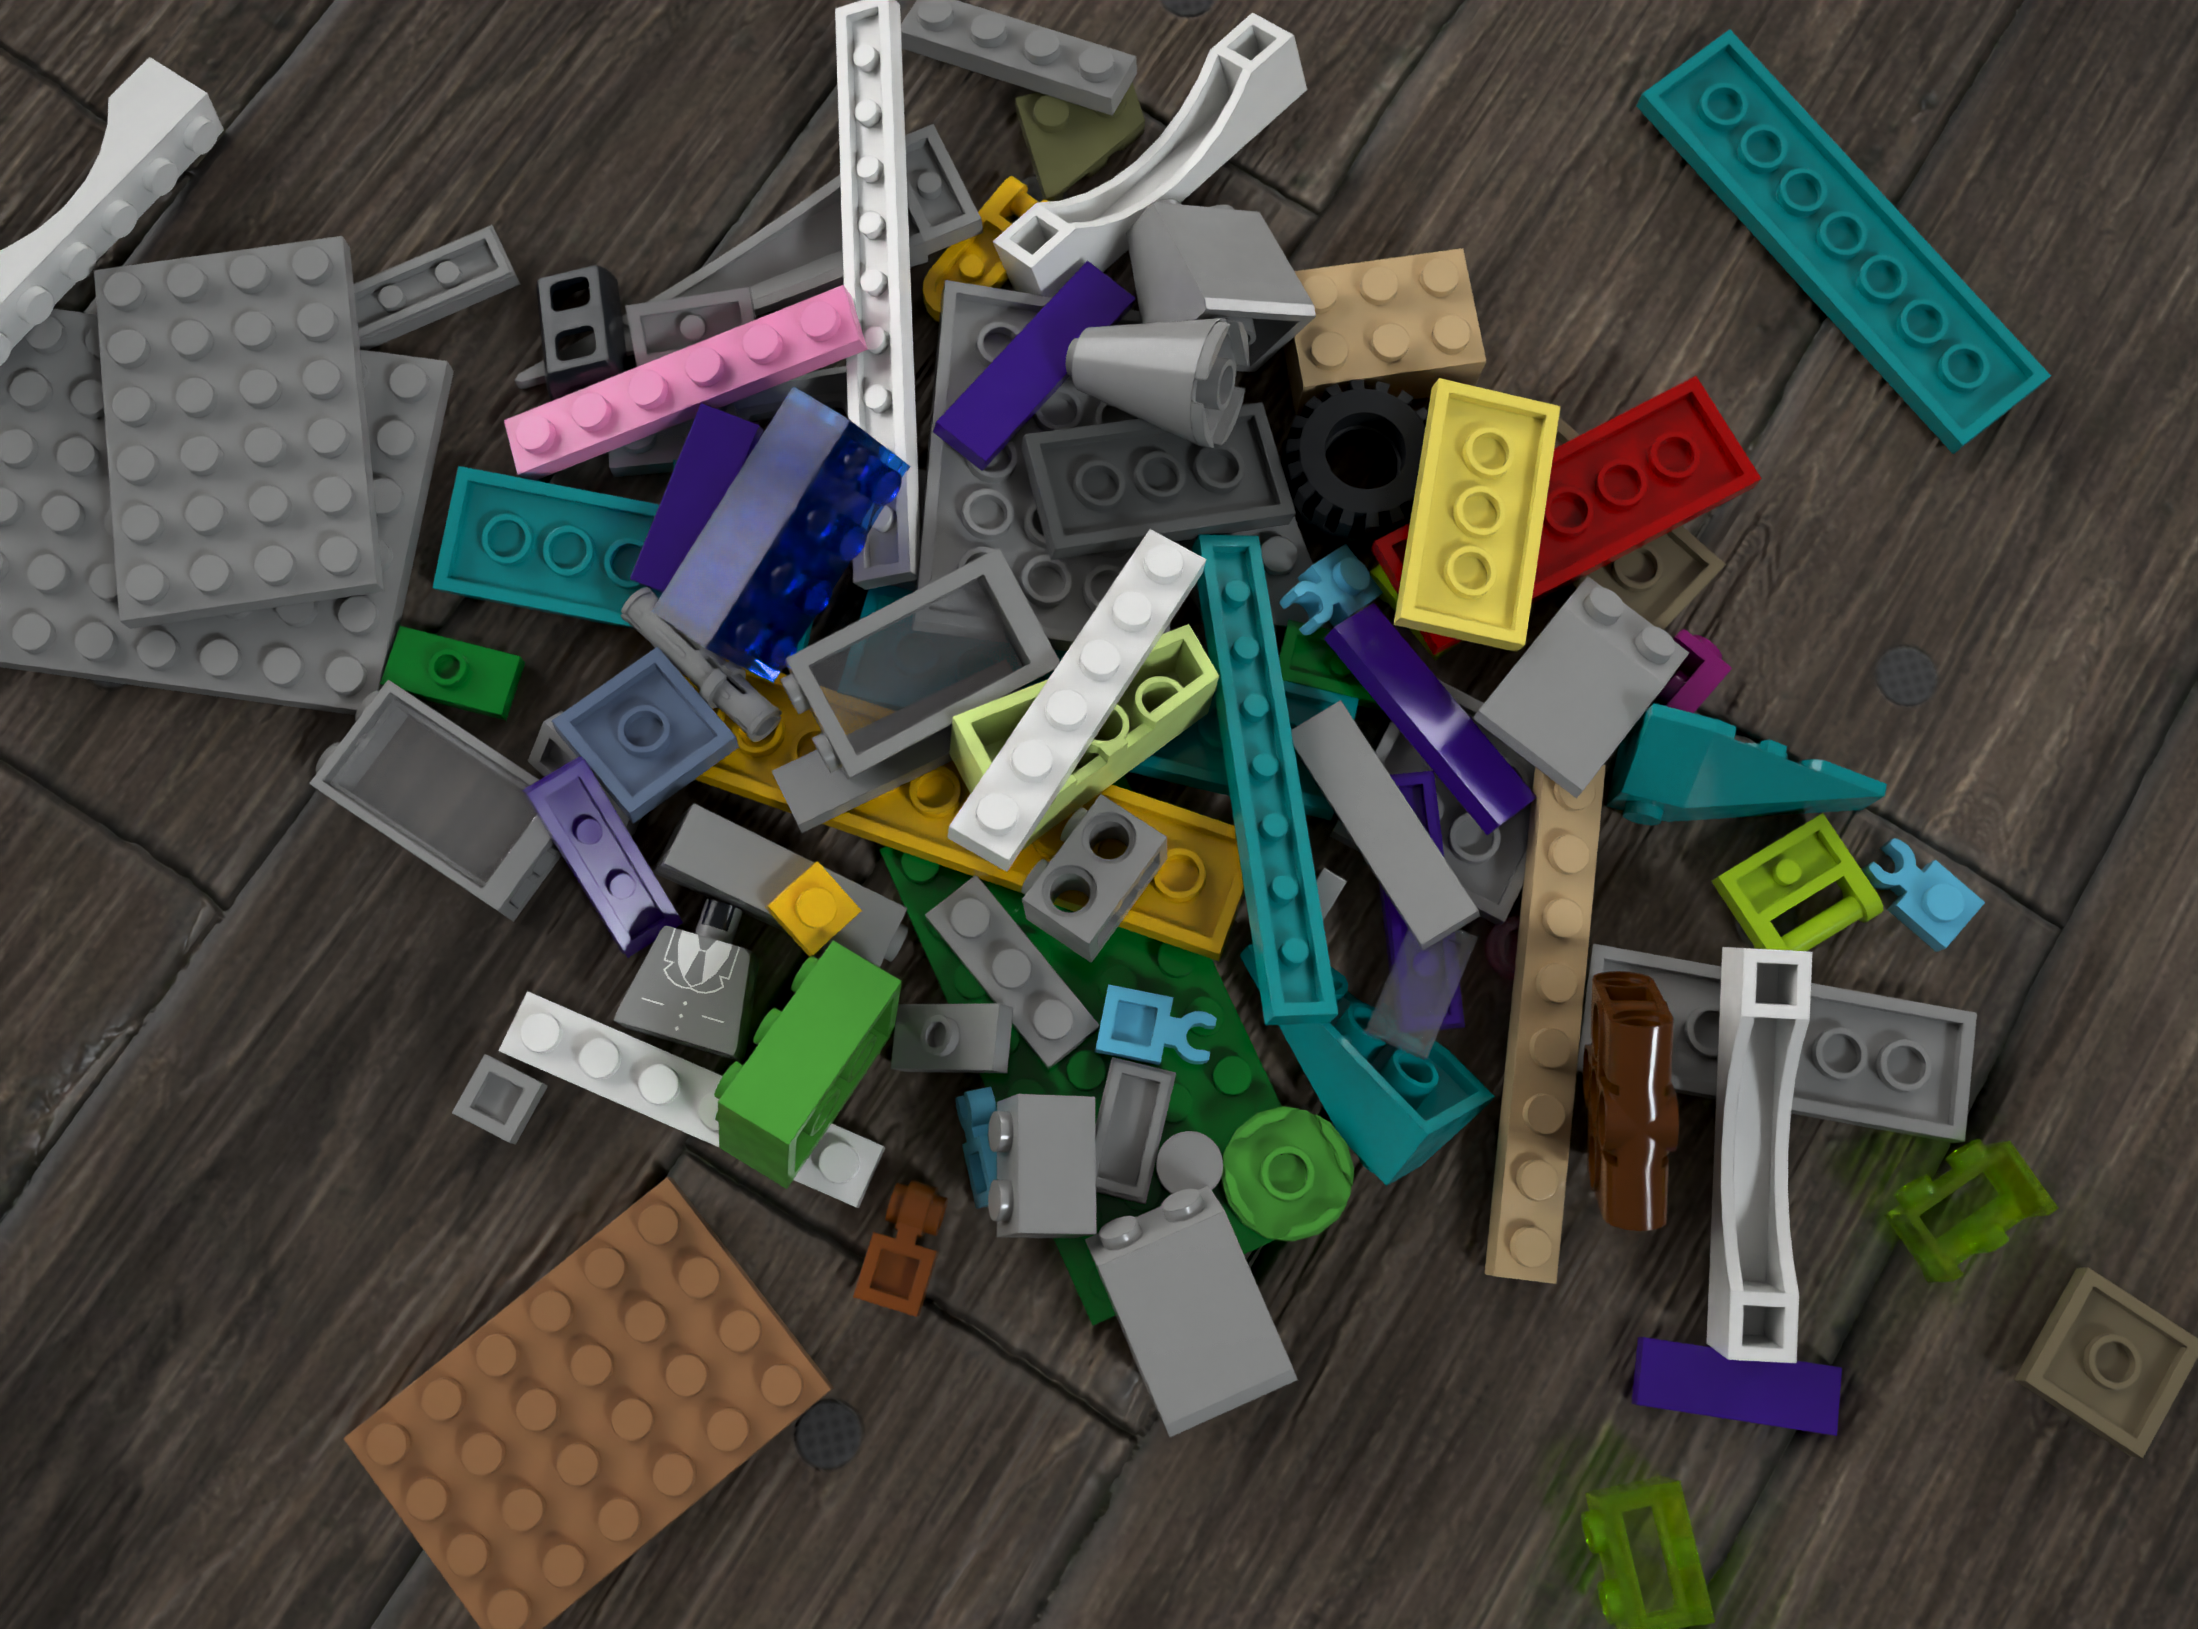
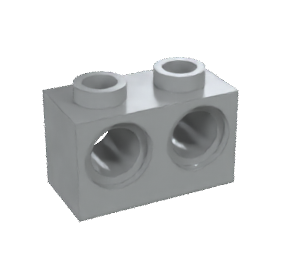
[1021,794,1167,963]

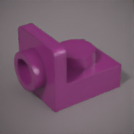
[1655,629,1732,713]

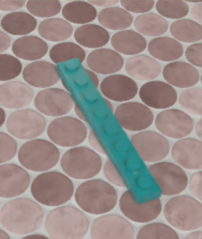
[1192,534,1339,1025]

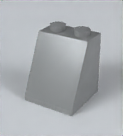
[1126,200,1316,372]
[1085,1186,1297,1437]

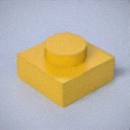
[765,861,862,956]

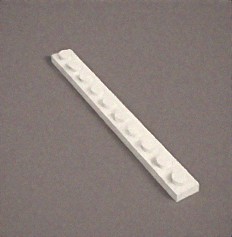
[835,0,921,590]

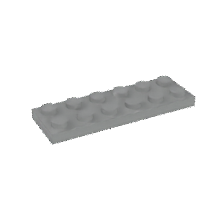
[1576,943,1977,1143]

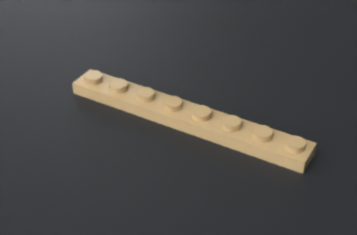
[1485,765,1606,1284]

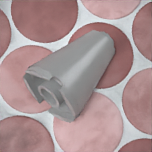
[1066,318,1249,448]

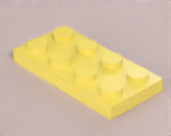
[1393,378,1560,652]

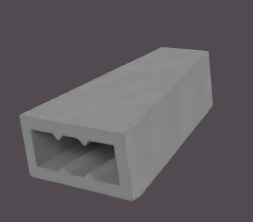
[653,803,908,967]

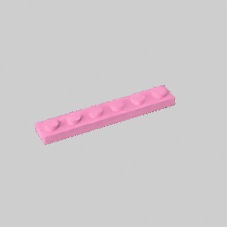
[504,285,868,481]

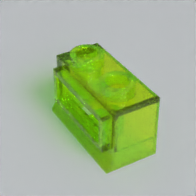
[1884,1139,2059,1283]
[1581,1476,1715,1629]

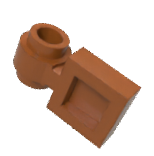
[853,1180,948,1317]

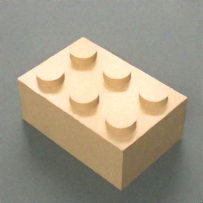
[1283,248,1486,415]

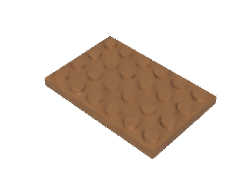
[343,1177,834,1629]

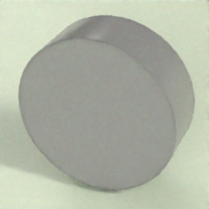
[1155,1131,1223,1195]

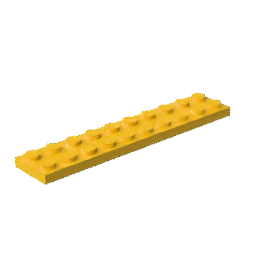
[679,651,1245,961]

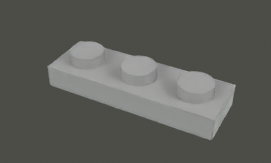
[925,875,1100,1070]

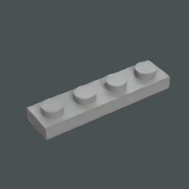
[901,0,1137,116]

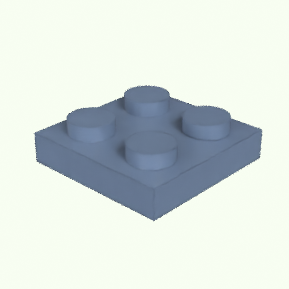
[551,646,739,824]

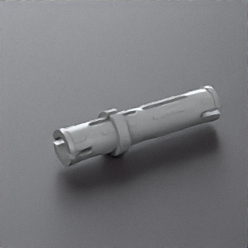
[621,587,782,742]

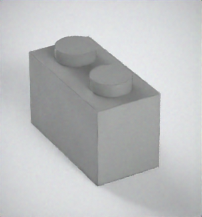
[988,1094,1097,1238]

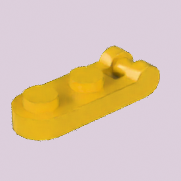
[923,176,1049,322]

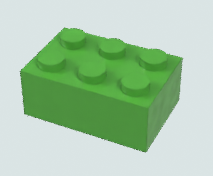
[714,940,902,1189]

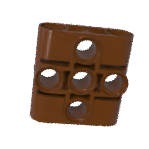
[1583,971,1679,1231]

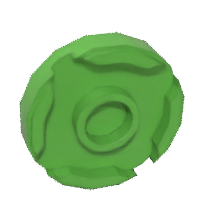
[1220,1106,1354,1242]

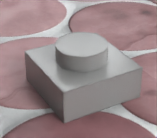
[452,1054,548,1145]

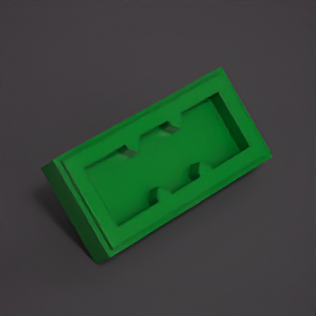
[380,626,525,721]

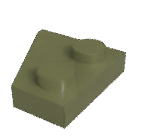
[1015,82,1145,202]

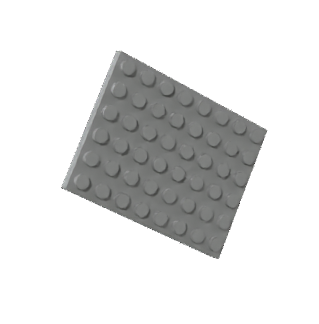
[0,309,454,715]

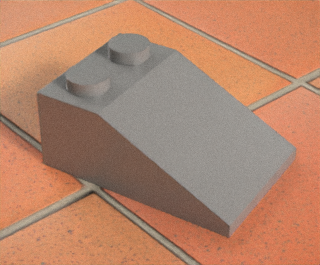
[1473,576,1689,798]

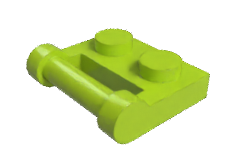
[1711,813,1883,951]

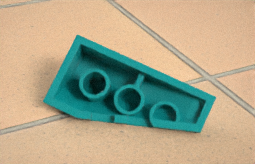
[1606,703,1887,825]
[1240,944,1495,1186]

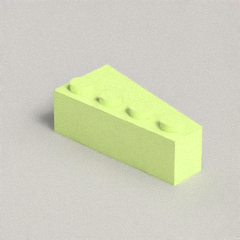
[949,624,1219,852]

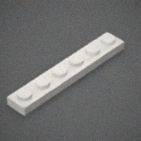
[948,529,1206,872]
[498,991,885,1208]

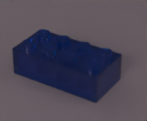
[652,386,911,683]

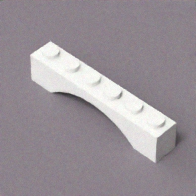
[993,12,1307,297]
[0,57,224,366]
[1707,947,1812,1363]

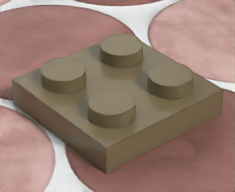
[2014,1267,2198,1458]

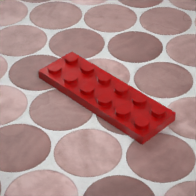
[1371,376,1762,655]

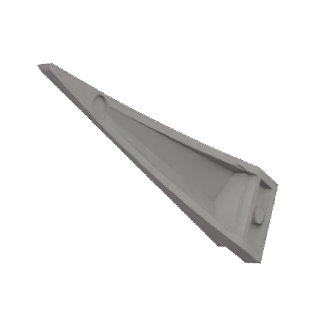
[514,124,983,389]

